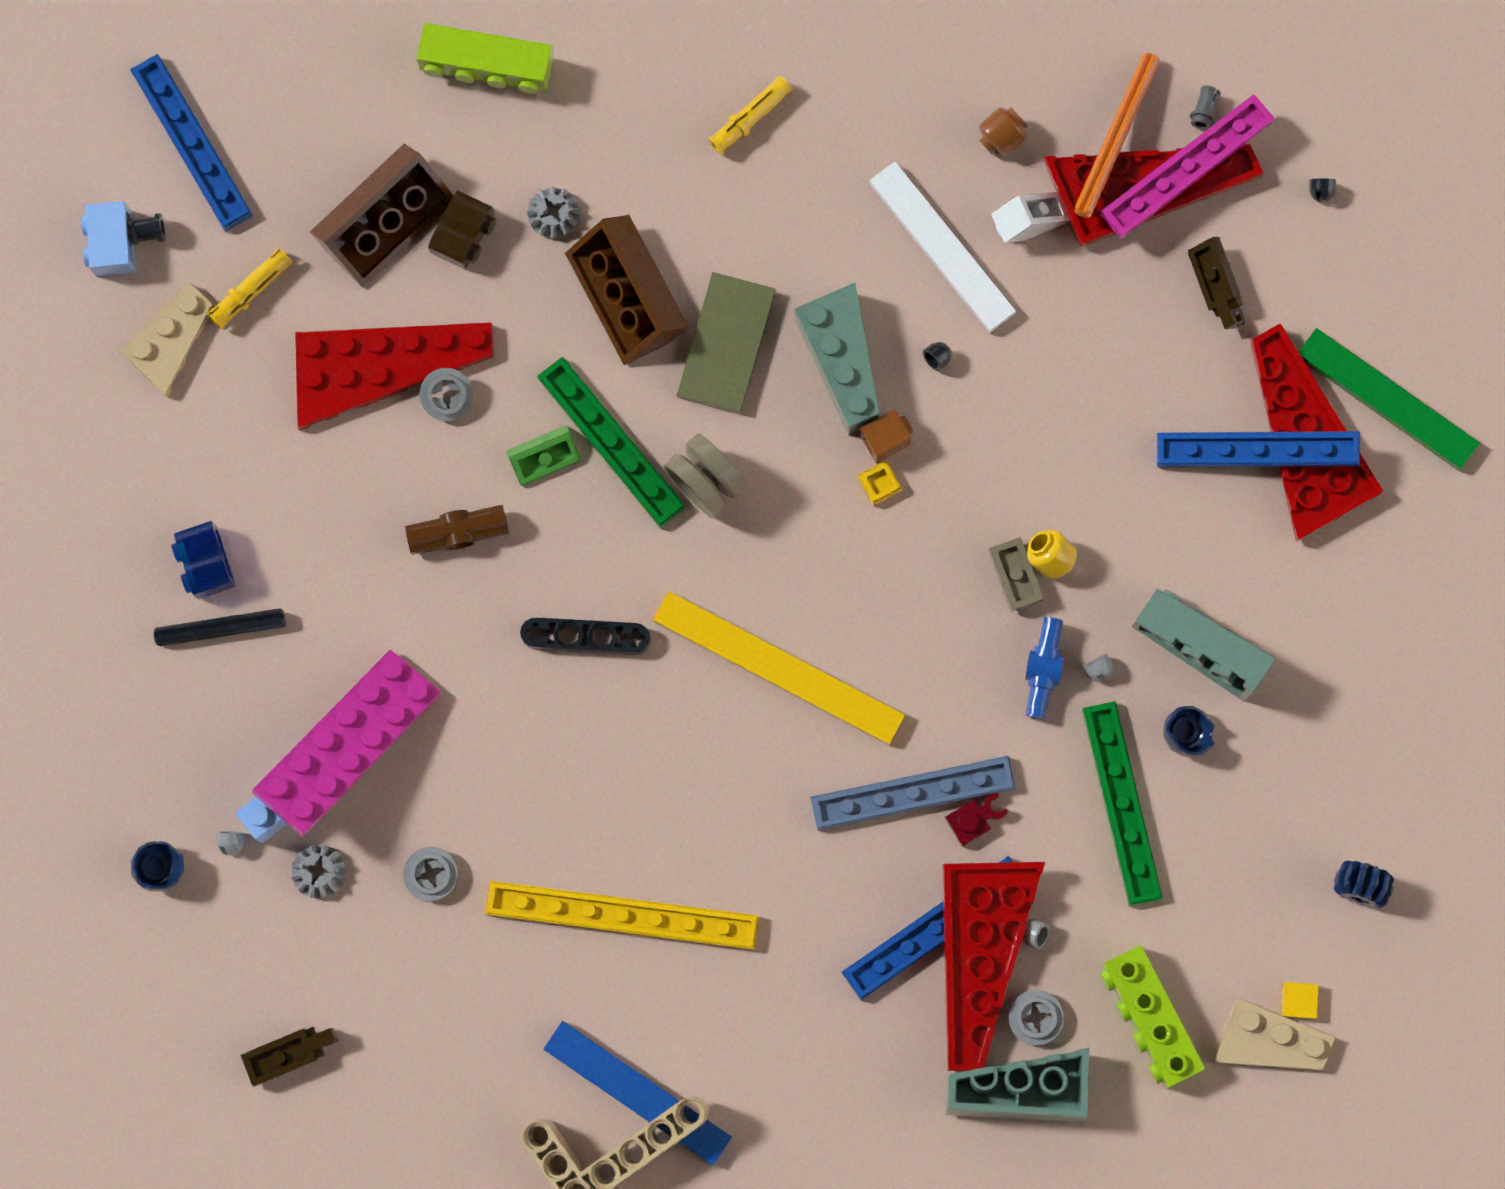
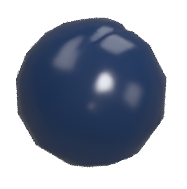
[1163,706,1215,757]
[130,841,184,892]

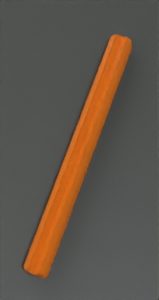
[1075,52,1159,218]

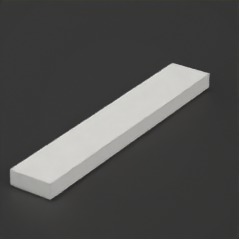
[869,162,1016,333]

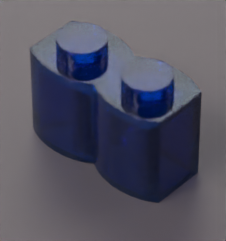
[171,520,236,599]

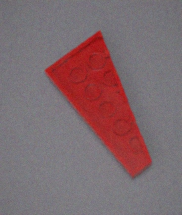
[1043,144,1263,247]
[295,322,494,431]
[1250,323,1384,542]
[942,862,1046,1071]

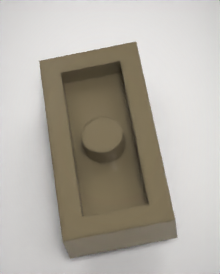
[988,537,1044,612]

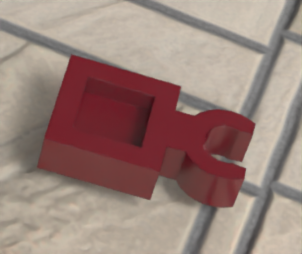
[945,793,1009,847]

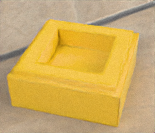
[857,460,902,506]
[1281,982,1319,1019]

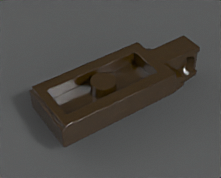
[1187,237,1246,330]
[241,1027,339,1087]

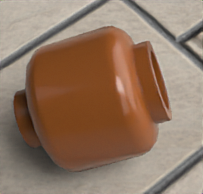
[979,107,1028,156]

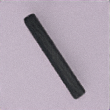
[153,608,286,646]

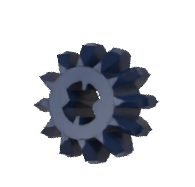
[1333,860,1394,908]

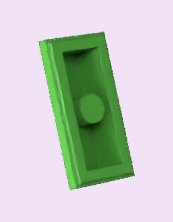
[506,426,582,486]

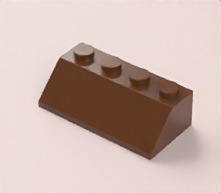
[310,144,454,287]
[565,215,689,365]

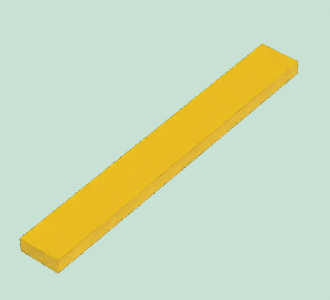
[653,591,905,746]
[485,881,759,950]

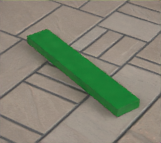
[1299,328,1480,471]
[537,356,686,529]
[1082,701,1163,906]

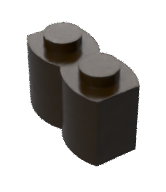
[428,190,497,270]

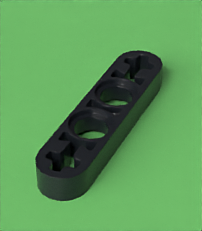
[520,617,651,655]

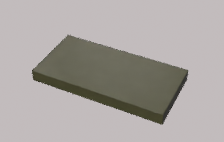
[677,272,776,414]

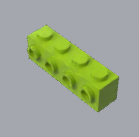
[416,23,554,94]
[1100,945,1205,1088]

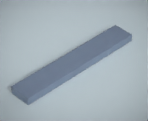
[810,755,1016,831]

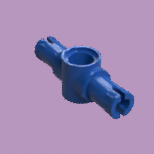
[1025,617,1064,720]

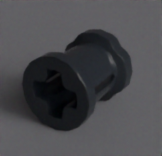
[127,213,166,245]

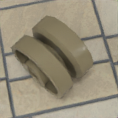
[663,433,747,519]

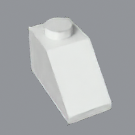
[991,192,1069,243]

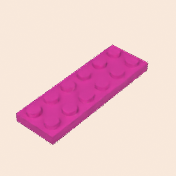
[252,649,440,837]

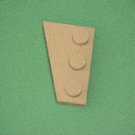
[119,282,214,398]
[1213,998,1335,1070]

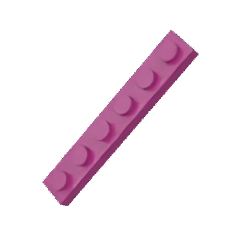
[1100,94,1275,239]

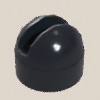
[1309,178,1336,202]
[922,342,952,371]

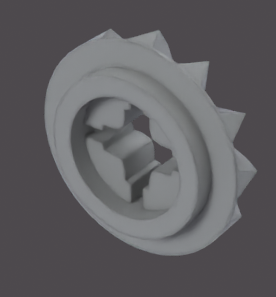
[527,186,580,238]
[420,368,473,421]
[291,844,346,899]
[403,847,458,901]
[1009,990,1064,1045]

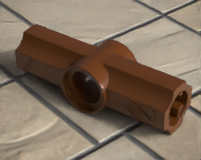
[405,505,509,555]

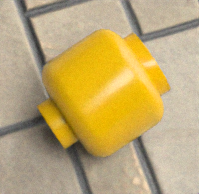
[1027,529,1077,579]

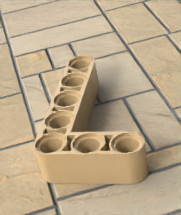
[522,1096,709,1189]

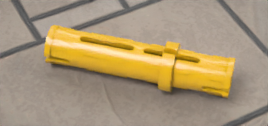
[708,76,793,155]
[207,248,293,329]

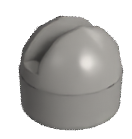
[1084,653,1114,682]
[217,831,244,856]
[1022,919,1050,949]

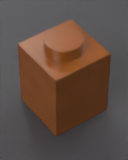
[860,409,913,463]

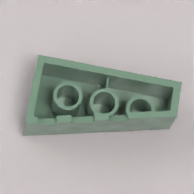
[795,283,879,435]
[1132,588,1276,702]
[946,1048,1089,1123]

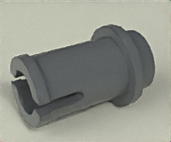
[1190,85,1221,130]

